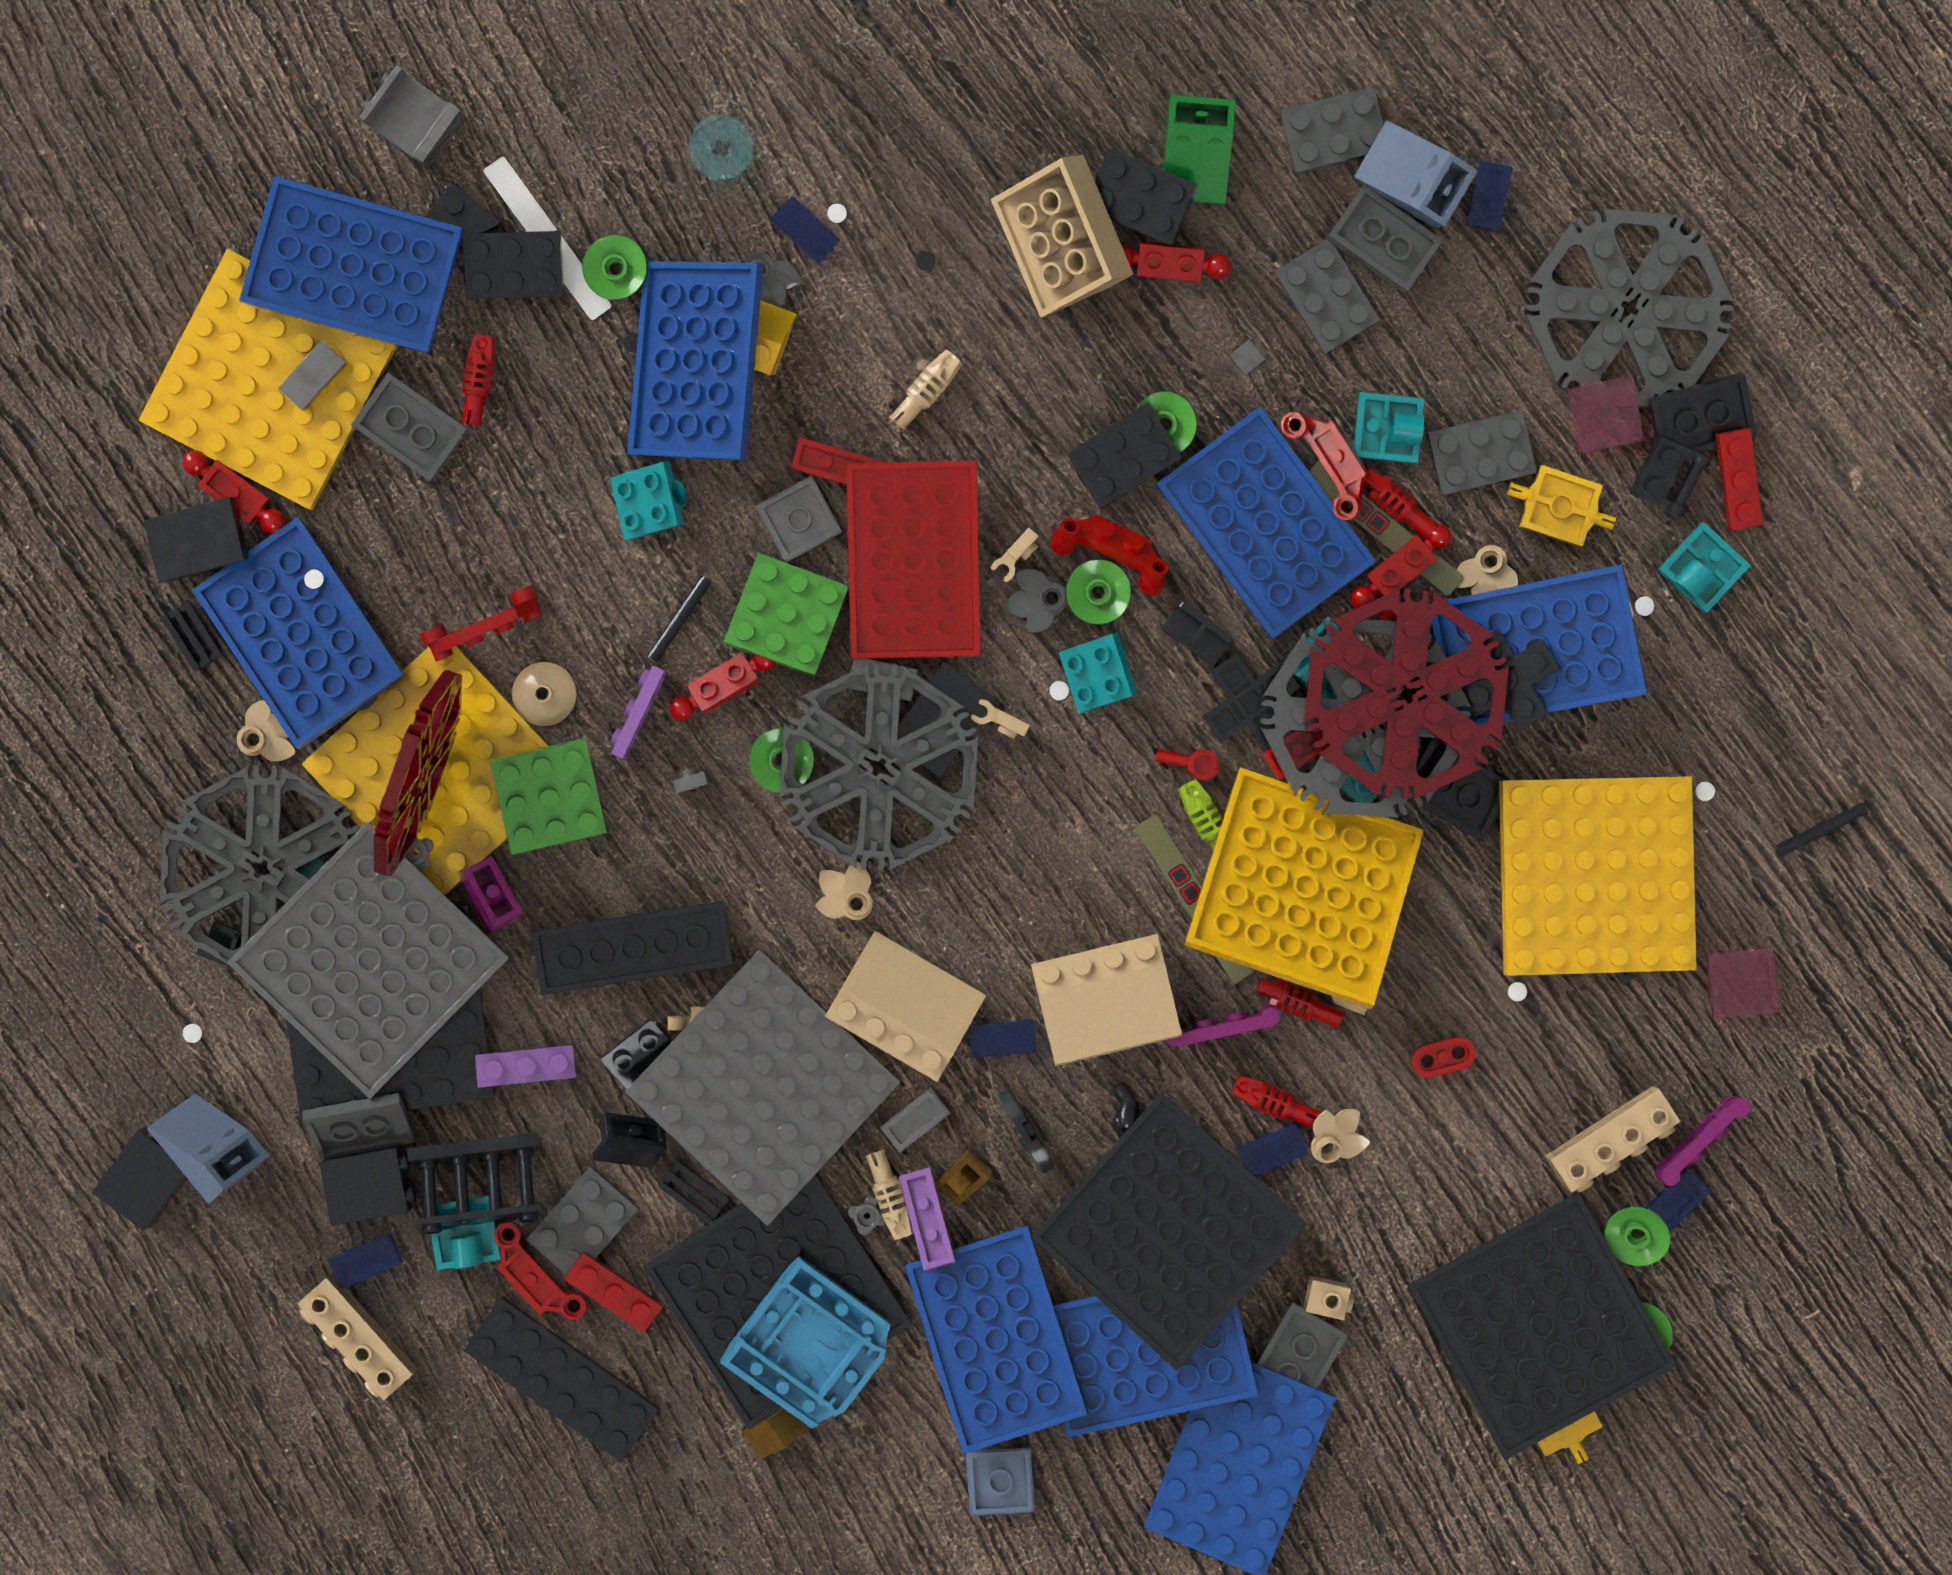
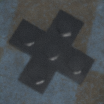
[1461,629,1561,730]
[1202,653,1300,751]

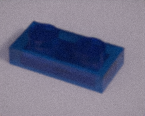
[1466,160,1513,232]
[771,196,840,265]
[969,1019,1036,1058]
[1235,1122,1309,1176]
[1645,1167,1711,1232]
[329,1233,403,1289]

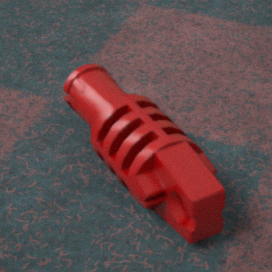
[461,334,496,426]
[1364,468,1439,539]
[1256,978,1345,1029]
[1231,1076,1321,1129]

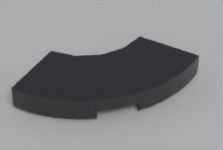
[998,1089,1054,1173]

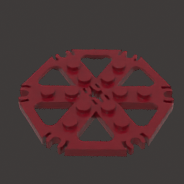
[1304,588,1509,800]
[373,670,463,876]

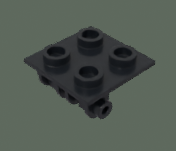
[600,1019,671,1089]

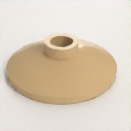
[512,662,577,726]

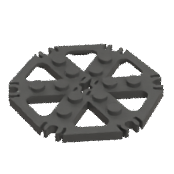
[1524,208,1734,409]
[1260,618,1471,818]
[779,662,979,871]
[160,765,360,966]

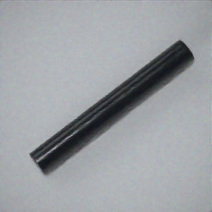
[647,575,712,662]
[1775,803,1868,857]

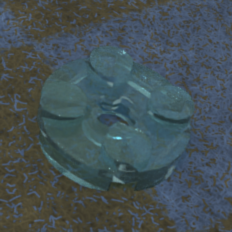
[689,115,754,182]

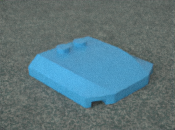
[720,1256,891,1428]

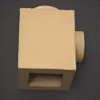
[1303,1275,1354,1320]

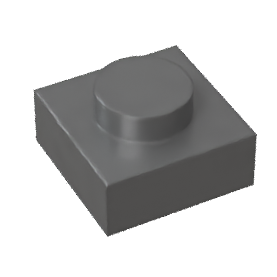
[673,767,710,793]

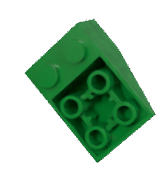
[1163,95,1236,205]

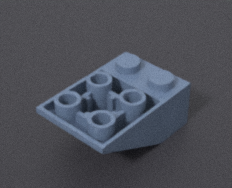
[1353,121,1478,228]
[147,1093,270,1204]

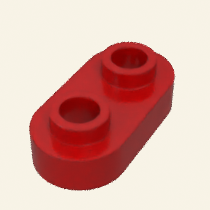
[1410,1036,1476,1078]

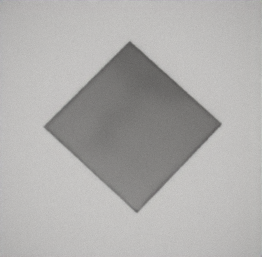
[1229,339,1265,375]

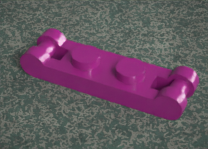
[1166,1005,1280,1047]
[1654,1095,1751,1186]

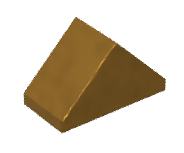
[936,1148,992,1206]
[743,1408,810,1459]

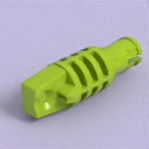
[1178,779,1223,850]

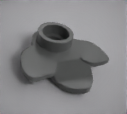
[745,252,802,309]
[1004,569,1068,633]

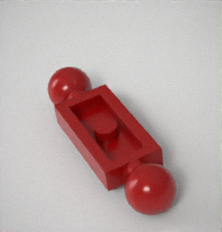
[1121,241,1232,282]
[182,450,286,535]
[1351,524,1452,609]
[669,652,777,721]

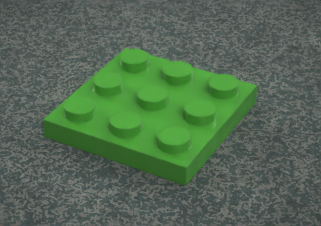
[724,553,849,677]
[489,738,607,855]

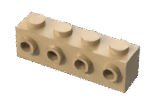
[1545,1086,1681,1193]
[297,1273,418,1401]

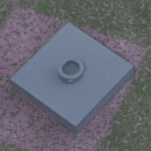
[966,1445,1035,1516]

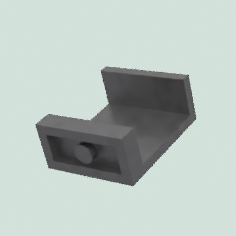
[359,65,466,169]

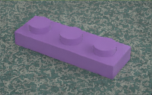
[610,666,668,759]
[475,1045,576,1088]
[899,1167,956,1271]

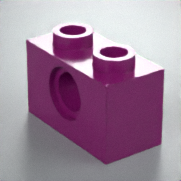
[459,856,523,935]

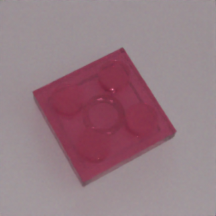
[1567,376,1644,454]
[1706,947,1779,1019]

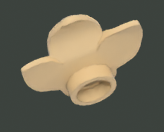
[1456,545,1518,595]
[237,700,296,762]
[815,860,873,921]
[1310,1109,1370,1163]

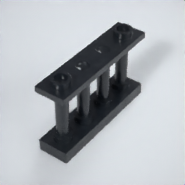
[407,1133,548,1234]

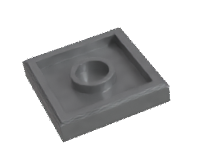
[755,475,843,563]

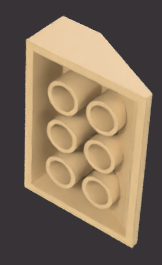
[991,155,1134,318]
[825,931,986,1082]
[1031,934,1182,1067]

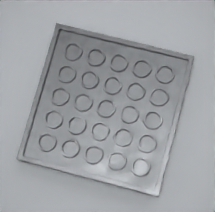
[227,822,509,1099]
[625,950,900,1226]

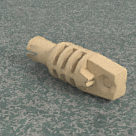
[889,349,962,431]
[865,1149,914,1240]

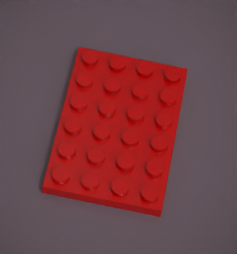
[846,461,980,659]

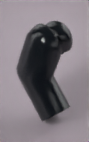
[1111,1081,1139,1132]

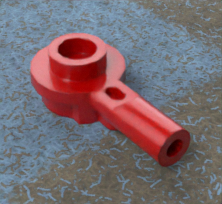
[1155,748,1220,781]

